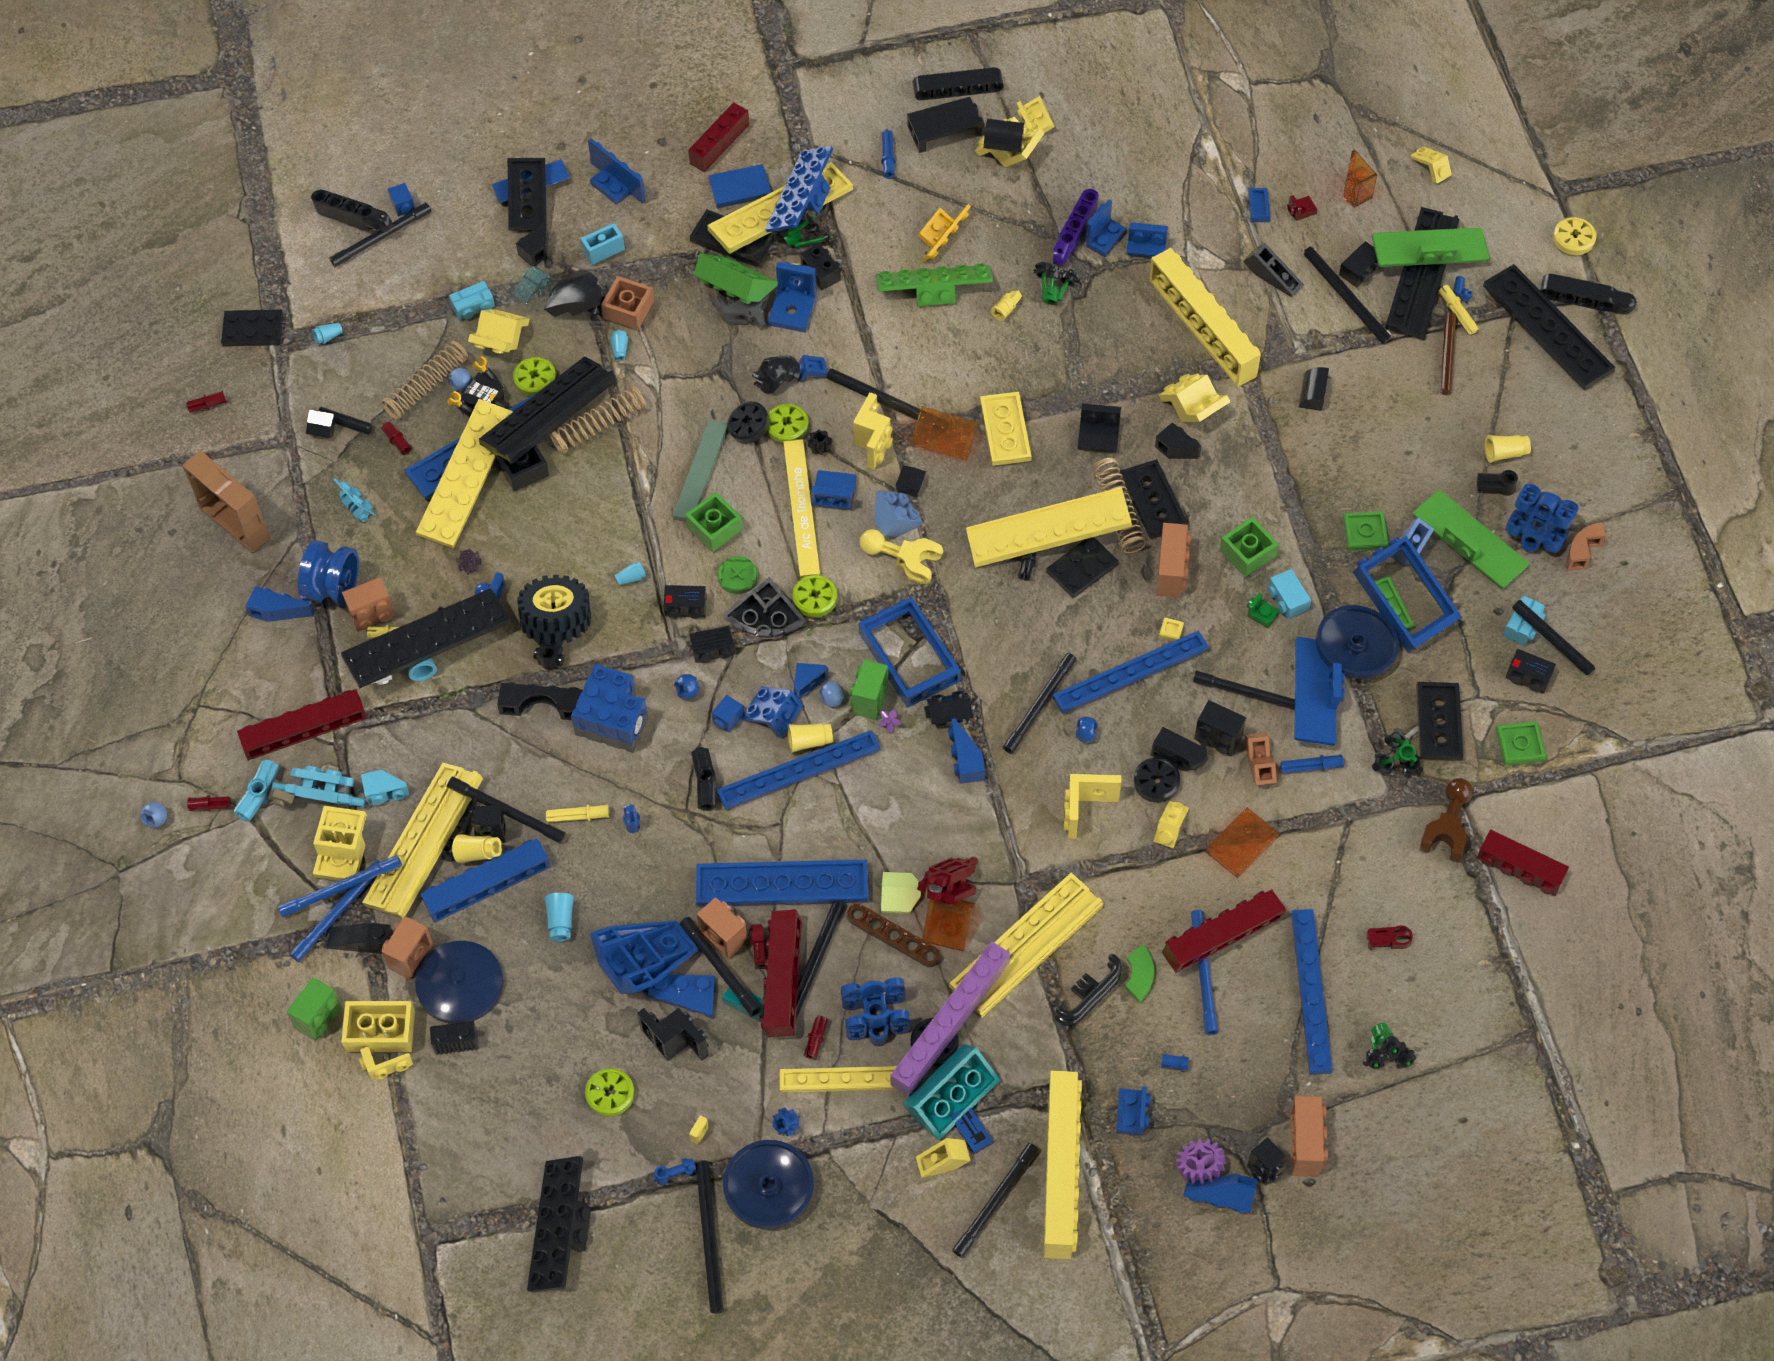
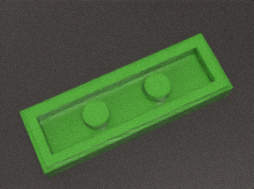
[1374,576,1415,631]

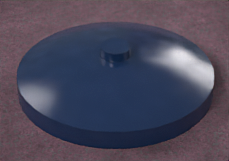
[1316,605,1399,679]
[415,941,503,1024]
[723,1140,814,1229]

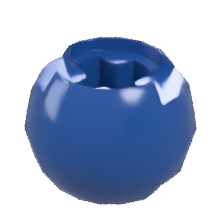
[674,674,700,700]
[1076,716,1098,743]

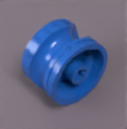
[298,540,359,608]

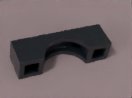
[497,682,583,720]

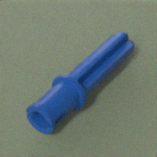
[881,129,896,179]
[1280,754,1344,774]

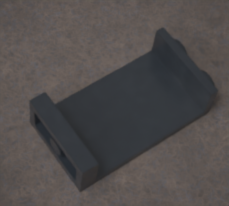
[907,97,985,153]

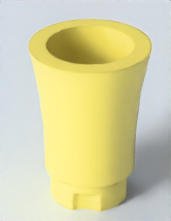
[1485,435,1531,463]
[788,723,833,753]
[452,834,502,864]

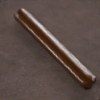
[1440,312,1456,395]

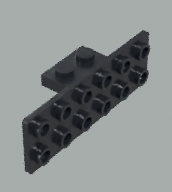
[527,1156,591,1292]

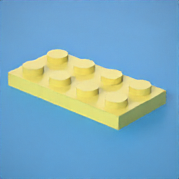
[980,392,1032,466]

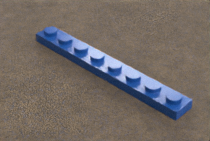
[1053,630,1209,714]
[717,730,880,810]
[1291,909,1332,1075]

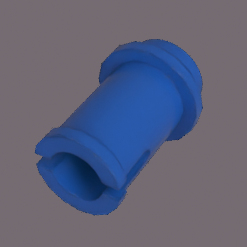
[1161,1054,1189,1072]

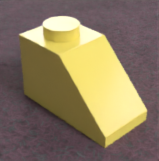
[916,1138,971,1178]

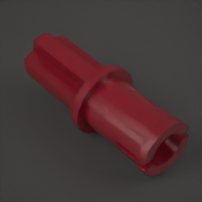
[186,391,227,413]
[381,421,412,455]
[187,795,231,812]
[803,1015,828,1060]

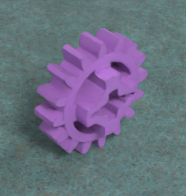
[1176,1139,1226,1184]

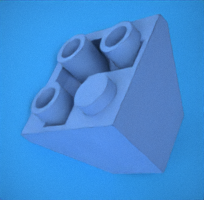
[874,490,923,537]

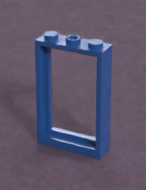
[1352,536,1462,653]
[858,597,961,708]

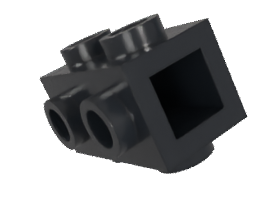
[924,691,973,726]

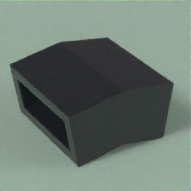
[306,410,337,438]
[895,465,926,497]

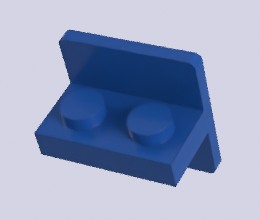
[1127,222,1168,257]

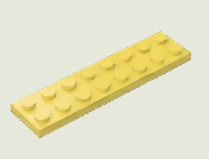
[708,162,853,254]
[416,399,514,549]

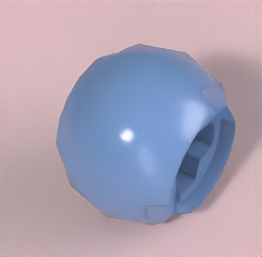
[448,368,473,392]
[819,681,844,707]
[140,802,168,828]

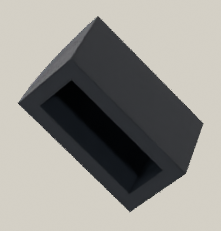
[983,119,1024,152]
[1299,367,1329,411]

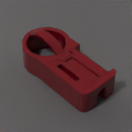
[748,924,765,969]
[1366,925,1413,951]

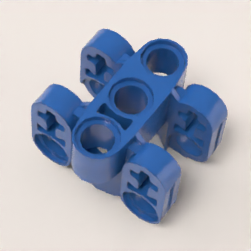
[1505,484,1579,552]
[841,977,910,1047]

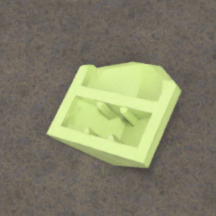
[881,872,921,914]

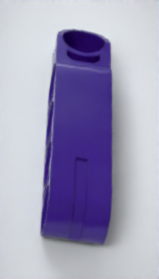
[1053,189,1099,266]

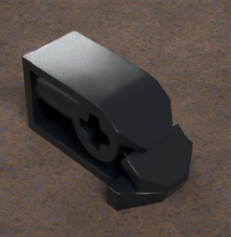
[1151,727,1208,771]

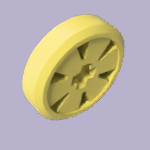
[1553,217,1596,255]

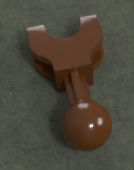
[1419,778,1473,862]

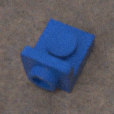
[798,355,827,382]

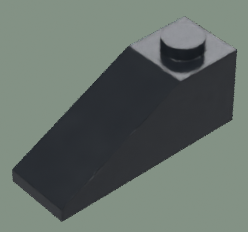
[1243,243,1303,297]
[326,923,393,954]

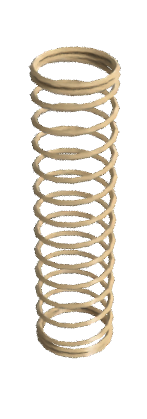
[382,341,469,420]
[550,386,646,454]
[1093,458,1146,553]

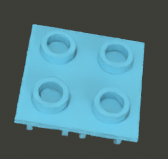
[333,478,376,522]

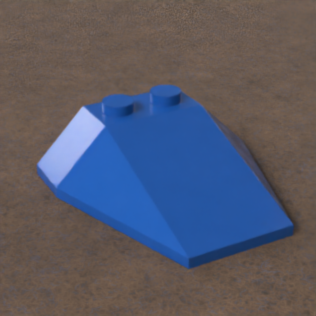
[590,920,698,994]

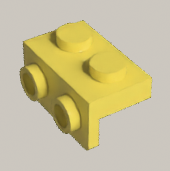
[1017,96,1055,133]

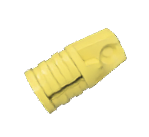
[991,290,1022,321]

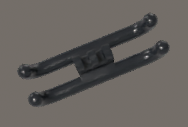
[1055,954,1122,1026]

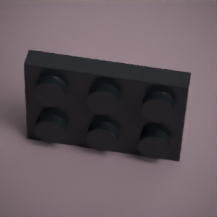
[221,309,283,347]
[1046,537,1119,598]

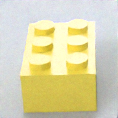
[341,1001,415,1052]

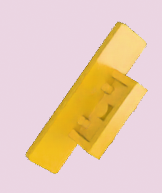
[917,204,971,263]

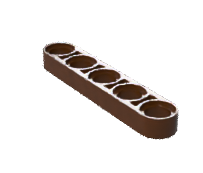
[847,904,940,967]

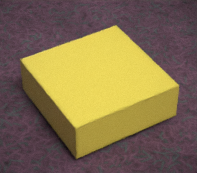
[1159,617,1184,641]
[689,1115,709,1145]

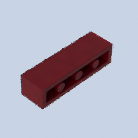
[688,102,749,173]
[1476,829,1569,896]

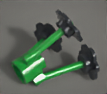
[783,207,833,249]

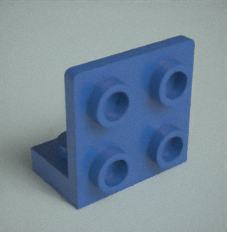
[1085,199,1126,257]
[811,470,857,510]
[742,686,803,738]

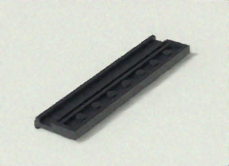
[1385,207,1459,341]
[479,356,616,464]

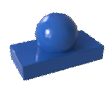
[474,572,506,601]

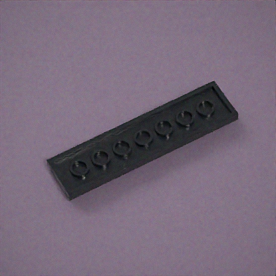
[1483,264,1616,390]
[341,588,509,689]

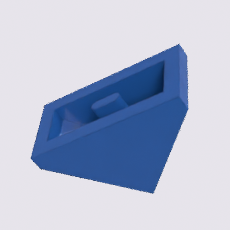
[794,663,829,699]

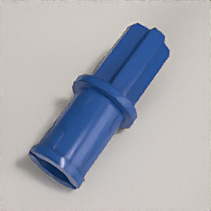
[623,804,640,833]

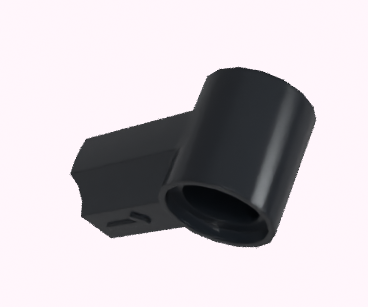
[1477,470,1518,496]

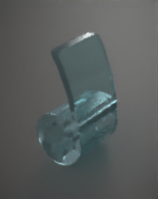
[513,266,550,304]

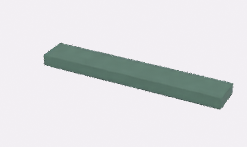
[673,419,728,522]

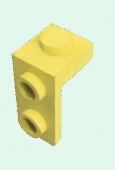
[1411,147,1452,183]
[1153,801,1189,848]
[359,1046,413,1080]

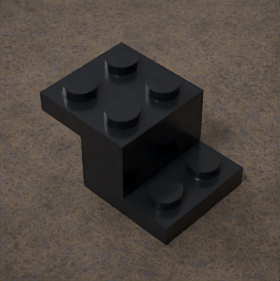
[637,1007,709,1061]

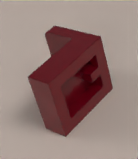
[1287,195,1317,221]

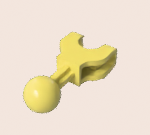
[859,529,944,584]

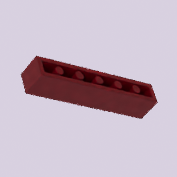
[237,689,367,761]
[1162,889,1286,973]
[761,909,802,1038]

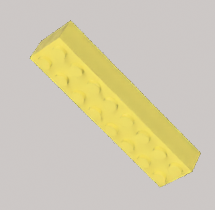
[1149,248,1261,387]
[1044,1071,1082,1260]

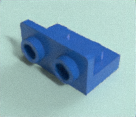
[1116,1086,1151,1136]

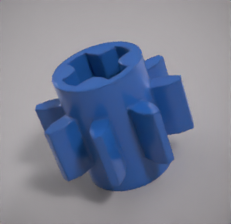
[772,1107,800,1136]

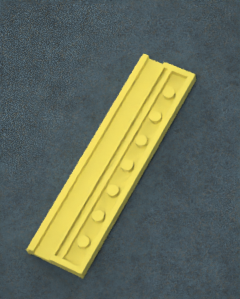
[966,487,1132,568]
[362,763,483,919]
[949,873,1103,1018]

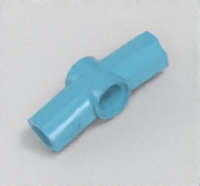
[233,760,280,822]

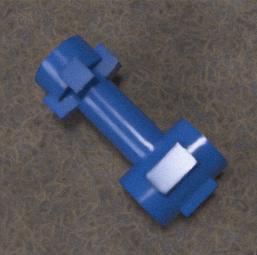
[653,1158,696,1185]

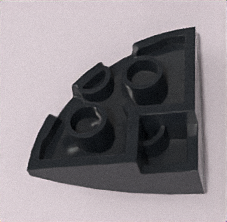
[544,270,601,317]
[722,577,808,637]

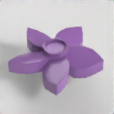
[878,709,902,734]

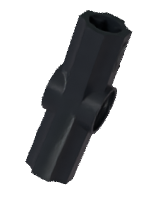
[691,747,716,811]

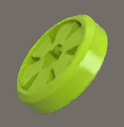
[513,357,556,396]
[767,403,809,444]
[792,575,837,618]
[585,1068,635,1117]

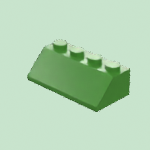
[693,253,778,304]

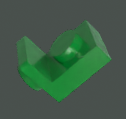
[1247,593,1279,628]

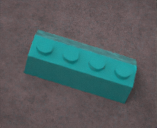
[902,1044,1000,1140]

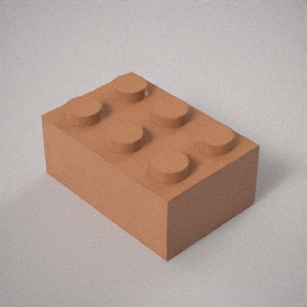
[1156,523,1191,598]
[1290,1096,1328,1177]

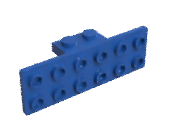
[765,146,833,232]
[1294,637,1345,746]

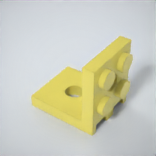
[1064,774,1121,839]

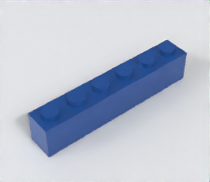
[420,838,550,923]

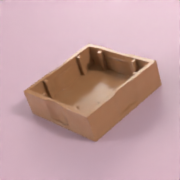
[182,450,270,554]

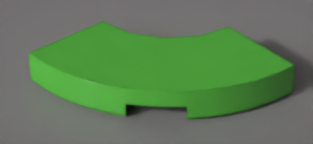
[1125,944,1154,1003]

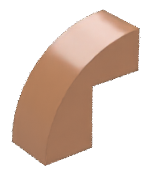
[1566,522,1606,571]
[1245,733,1277,785]

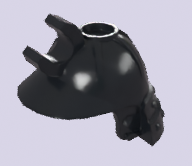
[752,354,800,394]

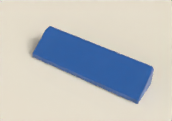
[492,159,570,203]

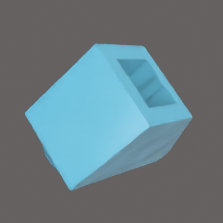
[361,770,410,805]

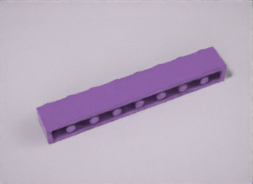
[890,941,1010,1097]

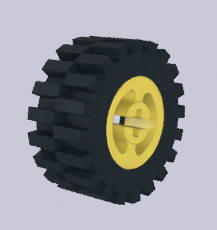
[517,574,592,645]

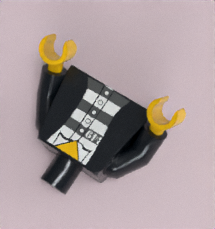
[447,356,509,418]

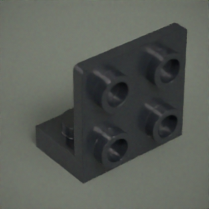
[1077,403,1121,453]

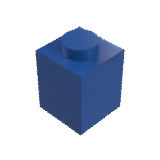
[388,183,415,217]
[711,695,744,732]

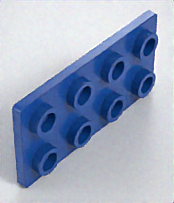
[588,138,645,205]

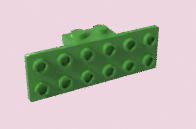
[1372,228,1490,267]
[875,263,993,306]
[1412,490,1529,589]

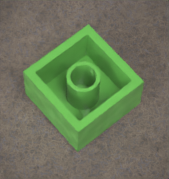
[685,492,743,553]
[1219,517,1279,577]
[849,659,888,720]
[286,977,342,1041]

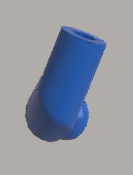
[1453,276,1472,301]

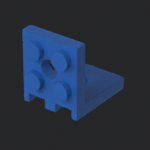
[768,261,817,333]

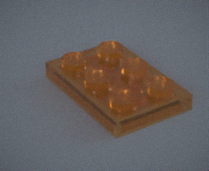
[910,406,978,461]
[1205,807,1280,879]

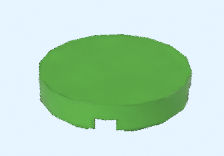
[717,556,758,594]

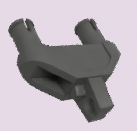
[712,294,769,328]

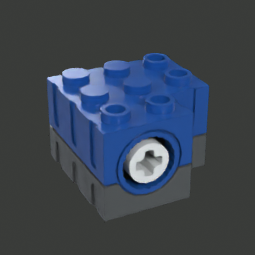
[571,664,648,753]

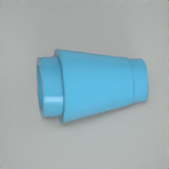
[312,323,343,344]
[609,330,628,361]
[615,562,646,586]

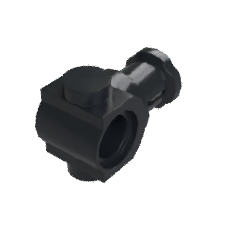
[533,640,565,670]

